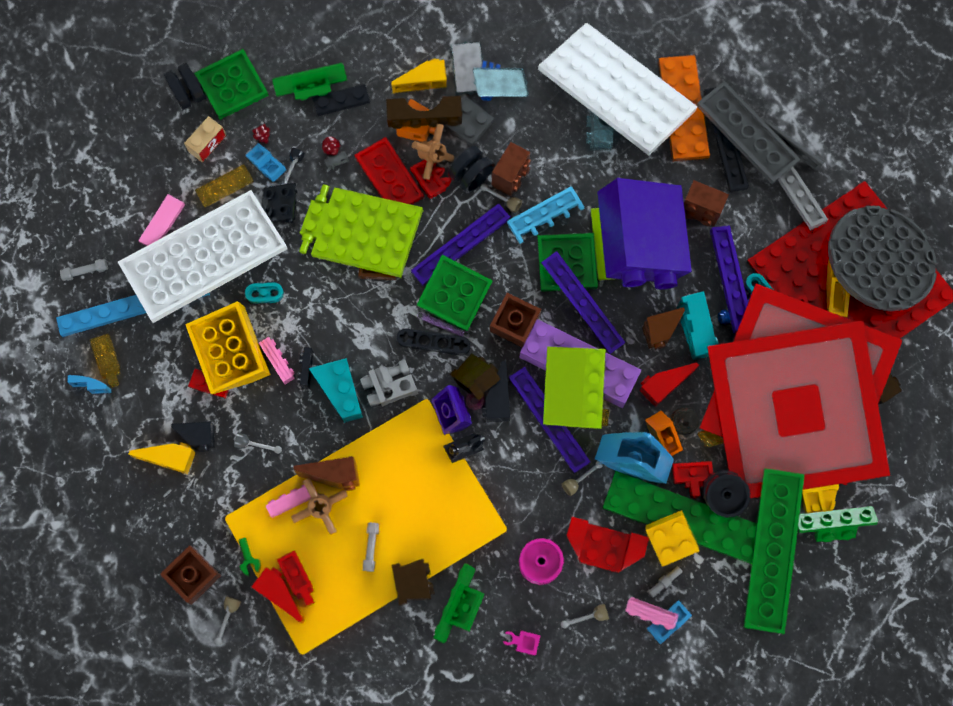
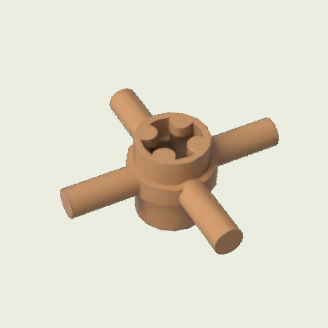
[412,123,454,180]
[291,478,348,535]

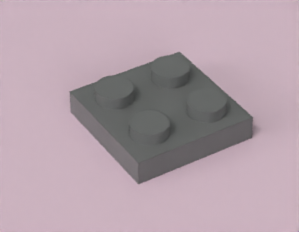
[444,97,494,147]

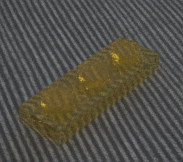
[195,164,254,208]

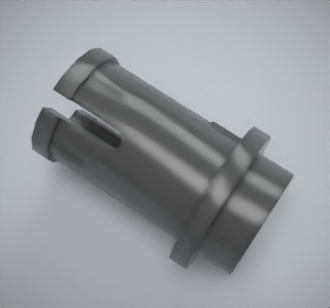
[324,151,349,170]

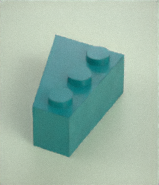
[676,291,719,361]
[309,358,363,423]

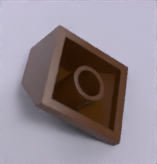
[642,307,685,350]

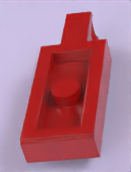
[277,550,315,607]

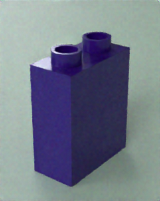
[597,178,692,290]

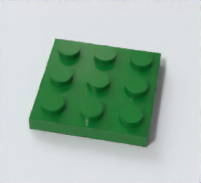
[195,49,269,120]
[537,233,598,291]
[416,255,493,332]

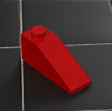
[639,362,699,407]
[252,567,305,624]

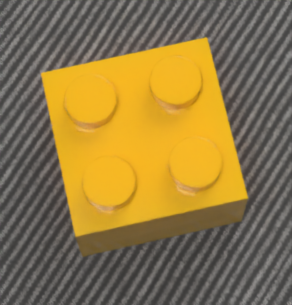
[646,510,699,567]

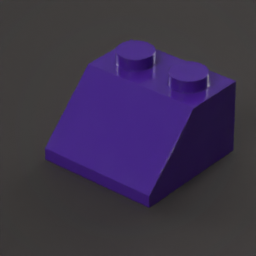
[431,385,472,435]

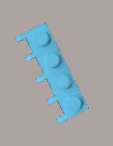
[507,186,585,244]

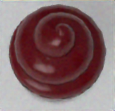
[252,124,270,144]
[322,137,340,155]

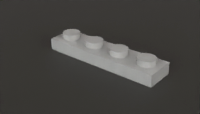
[778,167,828,230]

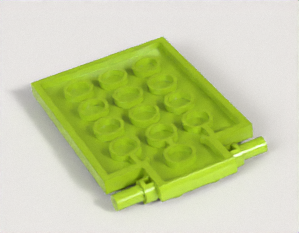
[299,184,423,278]

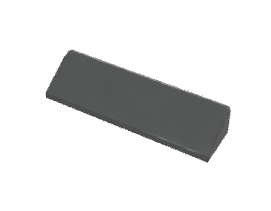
[763,118,825,171]

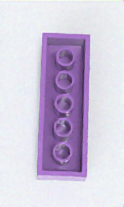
[519,319,641,409]

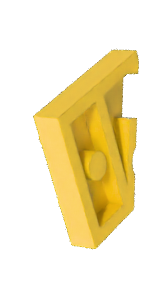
[802,484,839,513]

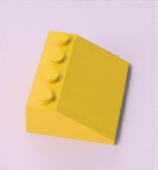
[185,301,271,394]

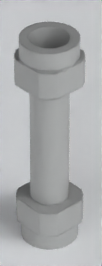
[60,259,108,281]
[362,522,380,572]

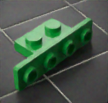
[272,63,347,100]
[798,506,878,542]
[433,563,485,644]

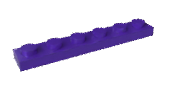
[411,203,510,286]
[710,226,748,333]
[541,251,625,354]
[509,367,591,474]

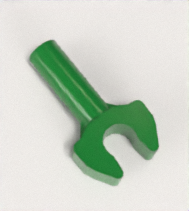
[238,538,261,576]

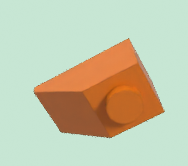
[645,411,683,456]

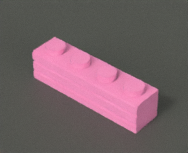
[259,337,295,384]
[266,485,311,518]
[625,597,679,630]

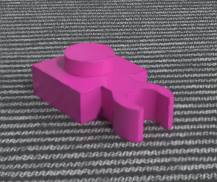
[503,631,540,656]

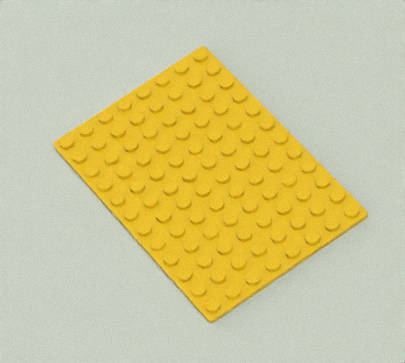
[225,399,507,654]

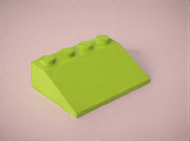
[543,346,606,429]

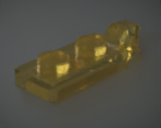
[90,334,121,387]

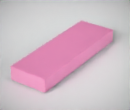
[138,195,185,246]

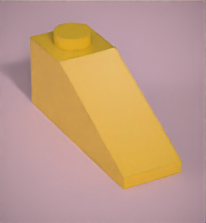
[392,59,447,93]
[128,442,196,474]

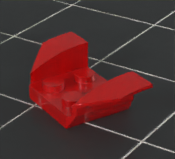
[567,517,649,573]

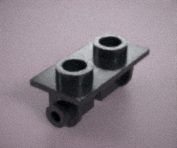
[443,433,485,463]

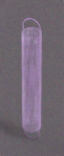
[417,313,469,338]

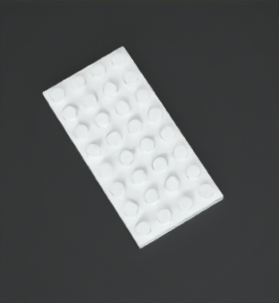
[538,23,697,156]
[118,190,287,323]

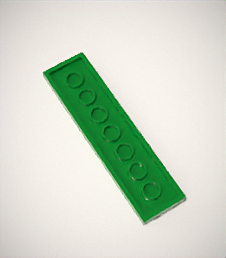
[743,468,805,634]
[602,471,756,564]

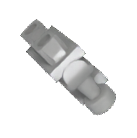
[360,359,419,407]

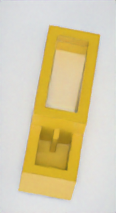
[827,260,850,317]

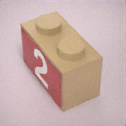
[184,116,226,162]

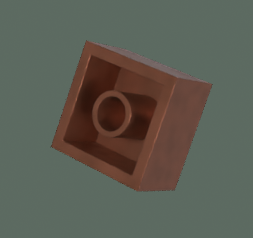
[491,142,531,196]
[684,180,729,227]
[490,293,541,348]
[160,545,221,604]

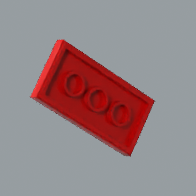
[354,137,424,205]

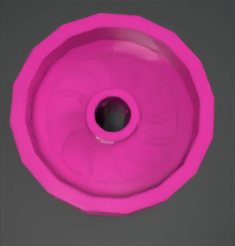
[519,538,564,585]

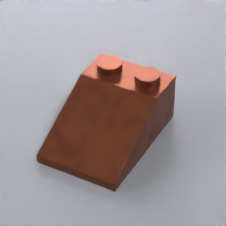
[293,456,360,491]

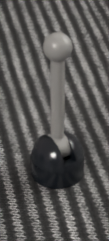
[281,148,305,185]

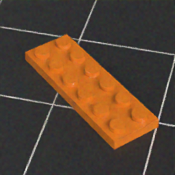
[658,55,710,162]

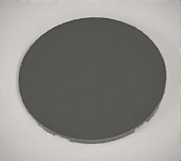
[828,206,937,311]

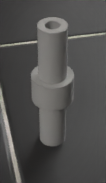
[648,566,683,598]

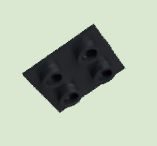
[262,183,298,223]

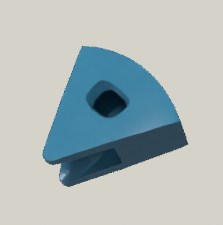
[595,432,674,484]

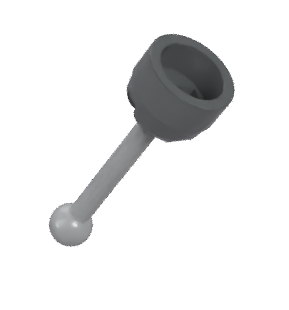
[234,432,282,454]

